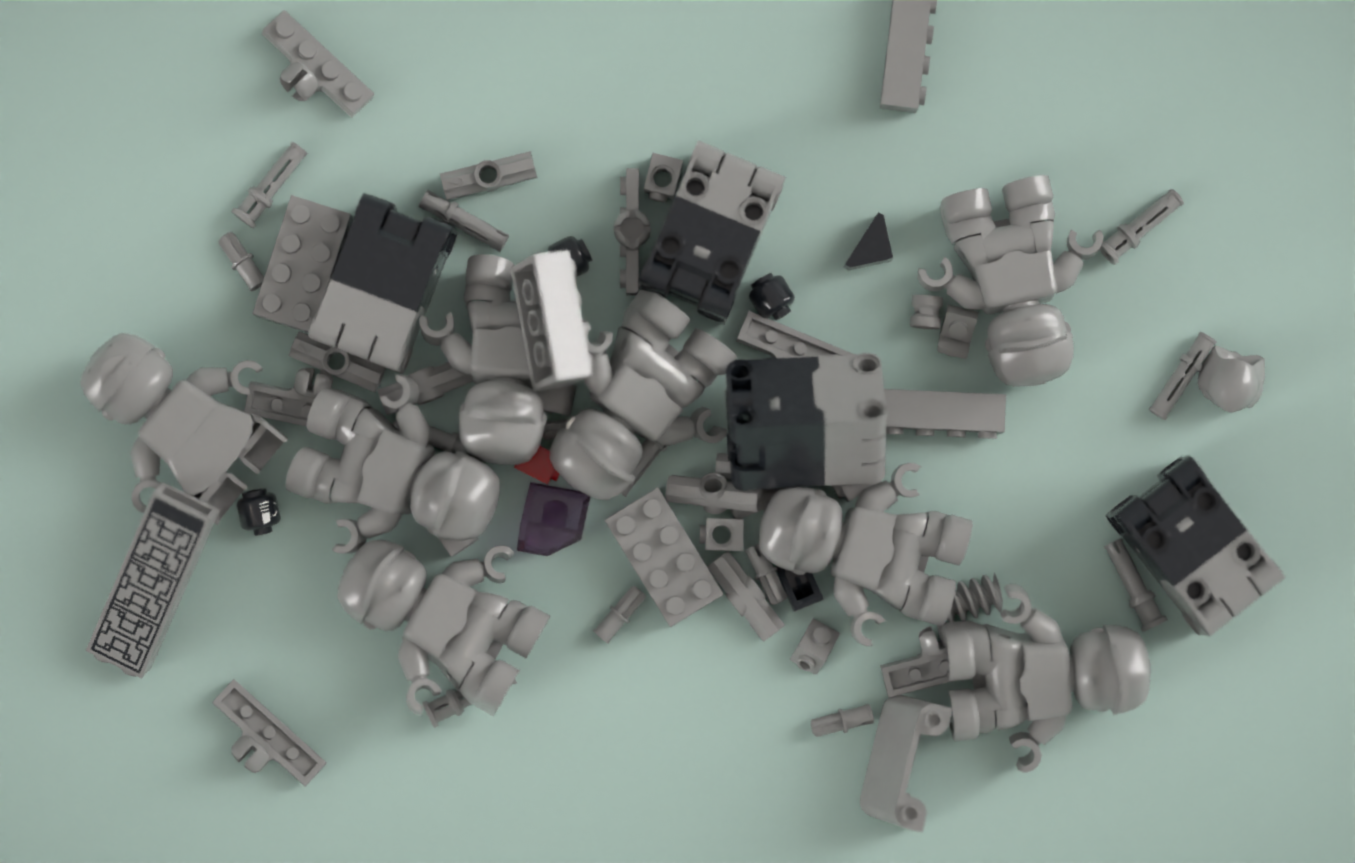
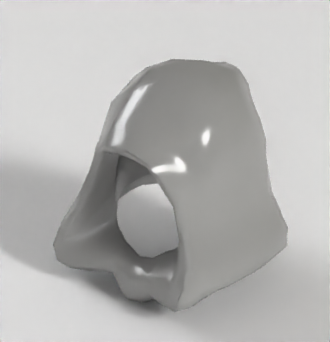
[1197,346,1265,412]

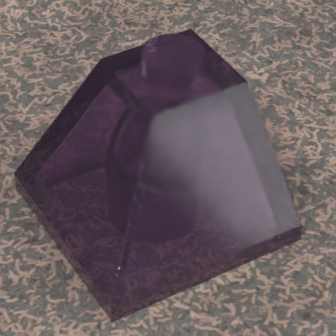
[517,482,591,556]

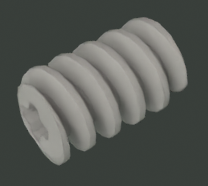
[947,572,1003,622]

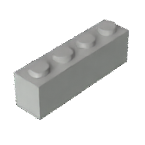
[879,0,937,113]
[884,389,1006,439]

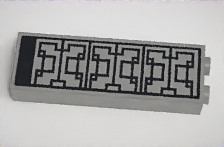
[86,482,220,679]

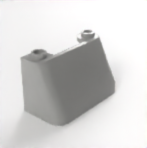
[860,695,953,832]

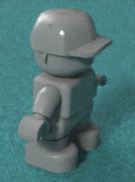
[918,175,1103,387]
[419,254,607,465]
[550,289,737,500]
[80,333,288,525]
[286,374,500,554]
[759,463,972,646]
[338,540,550,716]
[942,584,1151,773]

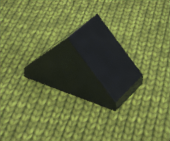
[844,212,893,271]
[775,566,824,611]

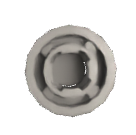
[910,295,943,329]

